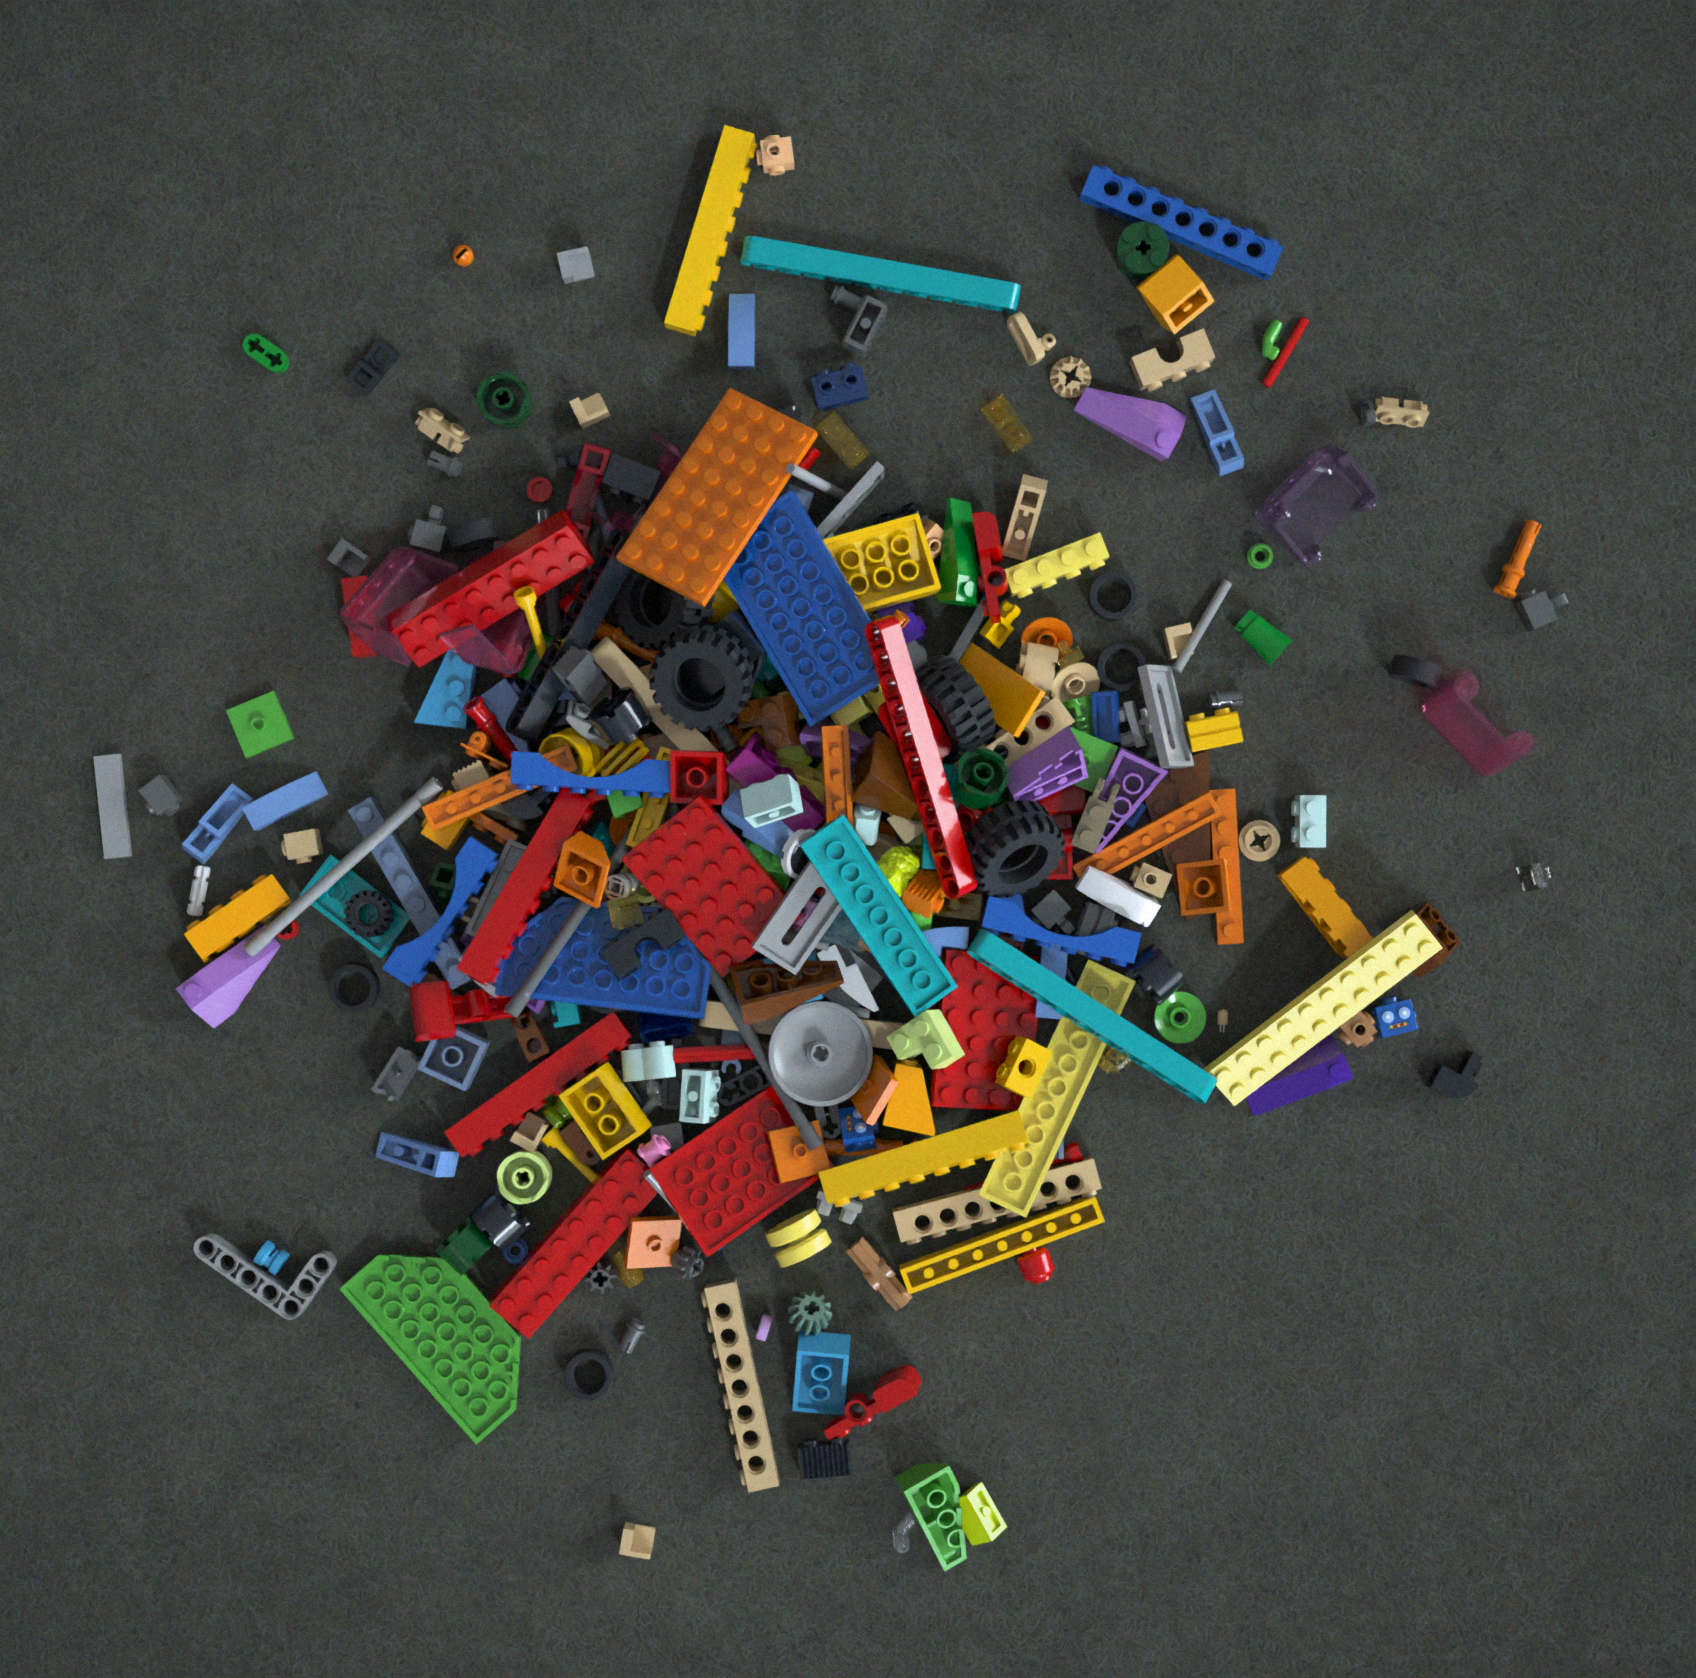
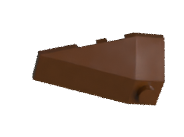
[729,960,844,1026]

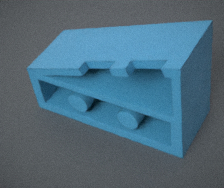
[414,648,479,730]

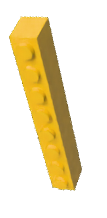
[664,125,758,336]
[818,1110,1029,1207]
[899,1195,1105,1294]

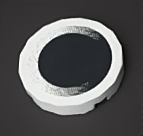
[781,828,816,880]

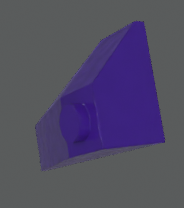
[1246,1033,1354,1116]

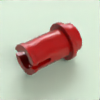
[798,445,821,471]

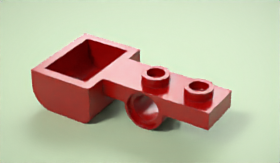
[972,511,1008,624]
[1035,784,1085,880]
[408,981,515,1042]
[824,1365,922,1440]

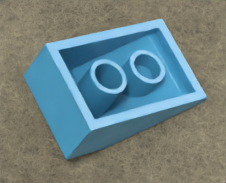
[792,1330,851,1415]

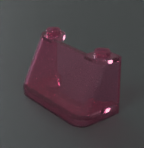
[1420,668,1540,777]

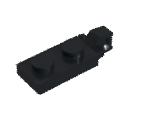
[662,1037,690,1110]

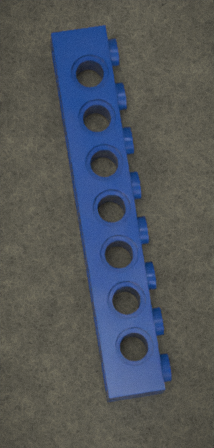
[1079,165,1283,281]

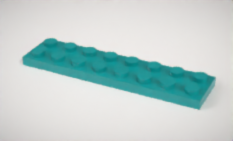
[798,813,958,1017]

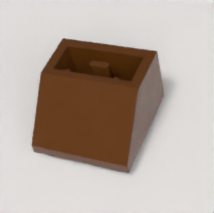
[1413,901,1460,978]

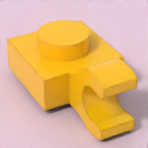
[979,600,1021,649]

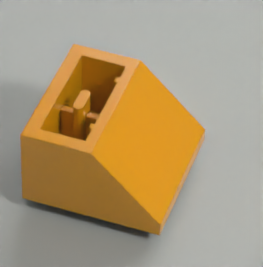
[1136,254,1214,335]

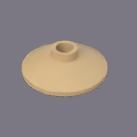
[1051,662,1100,703]

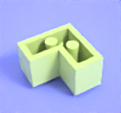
[886,1009,965,1069]

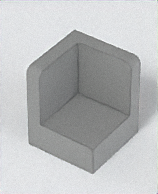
[557,247,595,284]

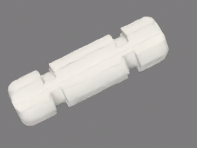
[187,865,210,916]

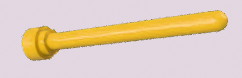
[513,586,547,660]
[541,1125,598,1182]

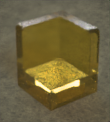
[607,895,644,931]

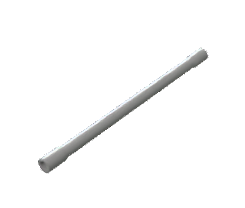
[244,777,443,957]

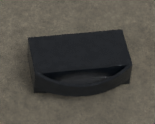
[680,608,768,698]

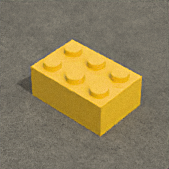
[559,1061,652,1160]

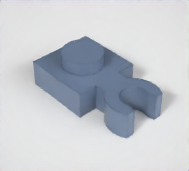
[721,1029,747,1074]

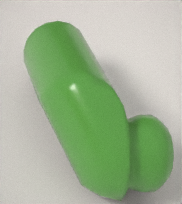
[1261,319,1282,360]

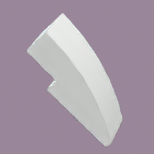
[1075,865,1161,927]
[816,944,879,1012]

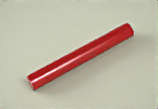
[1261,316,1309,388]

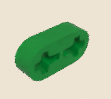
[243,334,289,373]

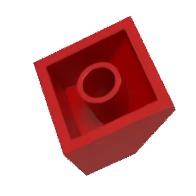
[670,750,729,805]

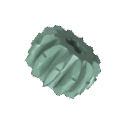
[788,1290,832,1336]

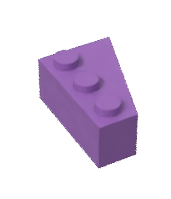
[1005,725,1088,802]

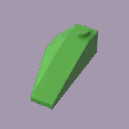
[895,1463,967,1572]

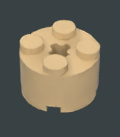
[1015,641,1059,698]

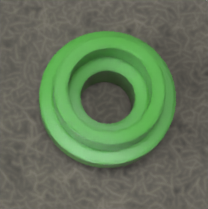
[1247,543,1273,569]

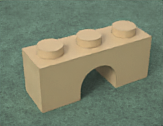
[1129,328,1215,392]

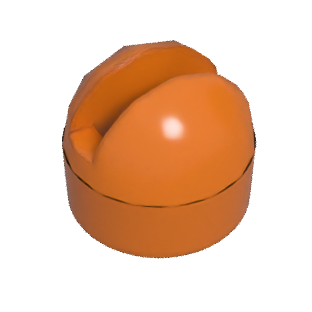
[452,245,474,267]

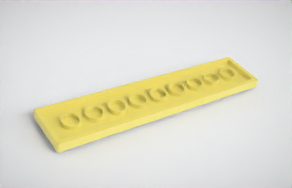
[1203,910,1443,1106]
[979,959,1136,1218]

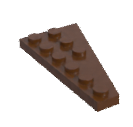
[1144,750,1210,921]

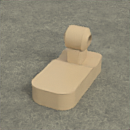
[1007,312,1056,366]

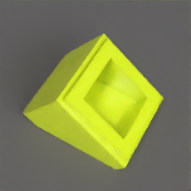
[775,745,813,766]

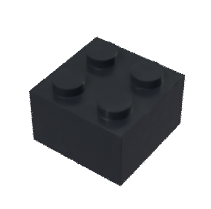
[602,453,668,510]

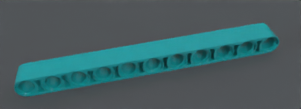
[740,236,1021,313]
[967,929,1218,1104]

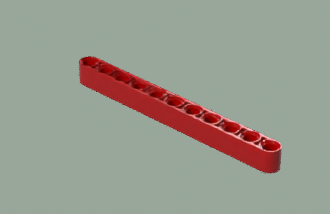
[865,615,977,900]

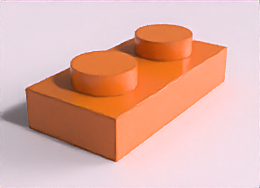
[469,812,521,845]

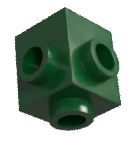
[429,861,456,903]

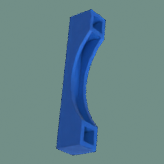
[510,751,670,798]
[382,836,500,986]
[979,895,1142,967]

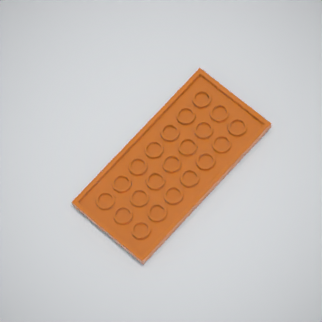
[616,388,818,607]

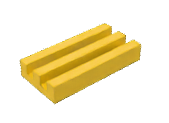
[594,736,649,777]

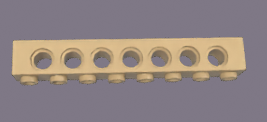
[886,696,1075,845]
[892,1156,1102,1245]
[701,1278,780,1493]

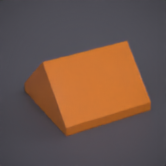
[1176,859,1231,916]

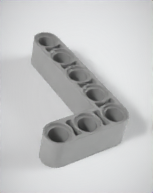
[194,1233,337,1320]

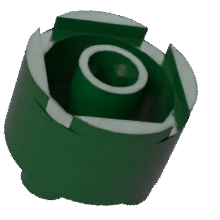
[1114,222,1169,280]
[477,372,533,429]
[950,748,1010,811]
[435,1214,494,1276]

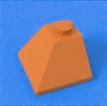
[553,831,611,909]

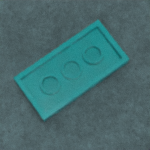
[299,854,411,958]

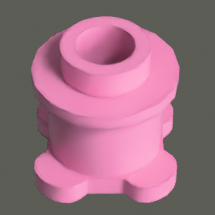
[637,1134,671,1168]

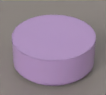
[756,1314,773,1342]

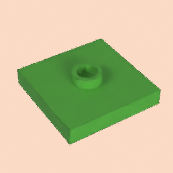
[226,691,295,758]
[1070,726,1118,793]

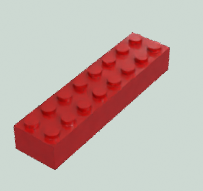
[386,509,595,668]
[489,1144,658,1339]

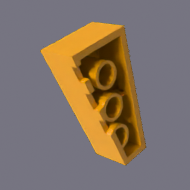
[1277,856,1373,959]
[184,874,291,965]

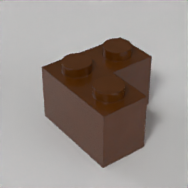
[737,693,802,751]

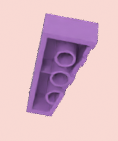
[1095,746,1168,854]

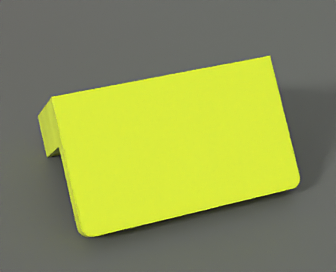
[959,1482,1007,1545]

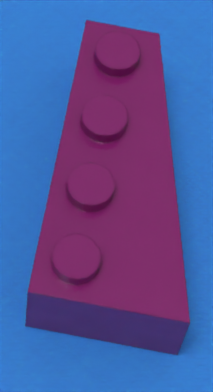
[725,731,825,833]

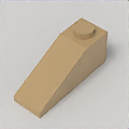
[1002,474,1048,561]

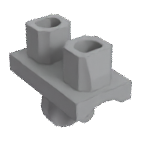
[1119,701,1152,748]
[816,1187,863,1224]

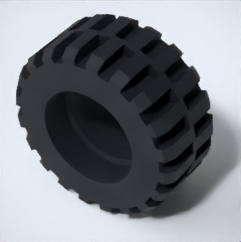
[614,568,715,651]
[649,625,755,732]
[914,655,996,758]
[964,799,1065,898]

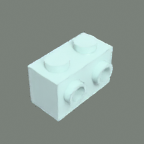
[740,774,803,828]
[1291,795,1326,848]
[679,1068,721,1124]

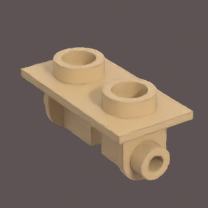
[1374,396,1429,428]
[415,408,470,454]

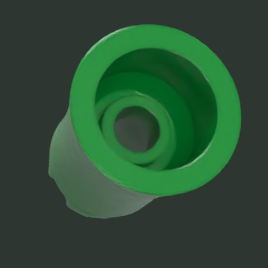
[1234,610,1293,667]

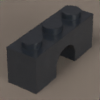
[601,908,686,982]

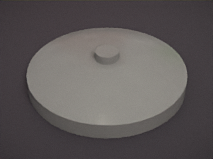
[768,1001,873,1106]

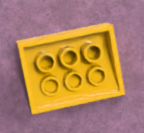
[823,513,941,613]

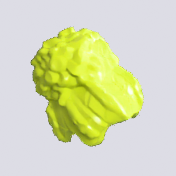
[876,846,920,900]

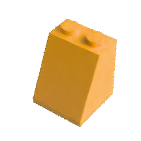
[882,1058,935,1136]

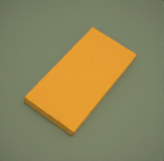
[959,642,1045,737]

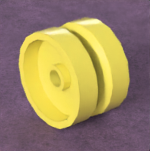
[765,1208,831,1268]

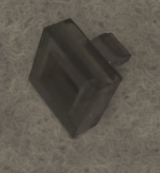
[1517,862,1553,892]

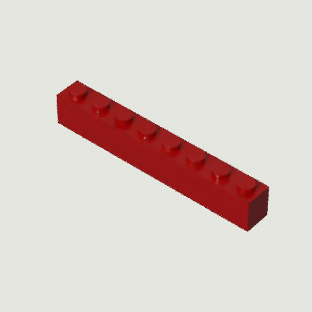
[456,788,593,987]
[444,1011,633,1157]

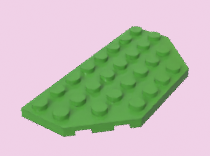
[340,1253,521,1445]

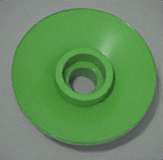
[1154,991,1206,1043]

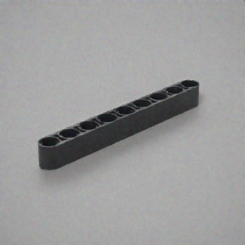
[505,528,631,743]

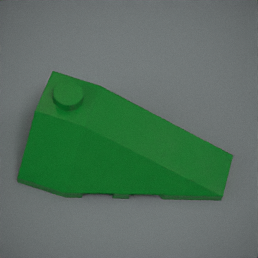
[936,498,982,609]

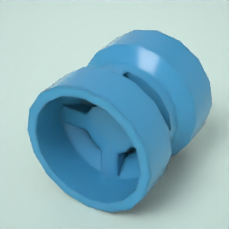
[253,1240,290,1276]

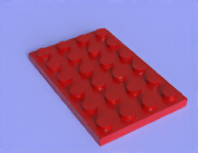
[621,794,803,977]
[930,949,1040,1111]
[648,1085,834,1257]

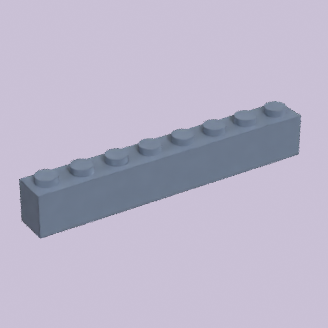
[348,797,473,990]

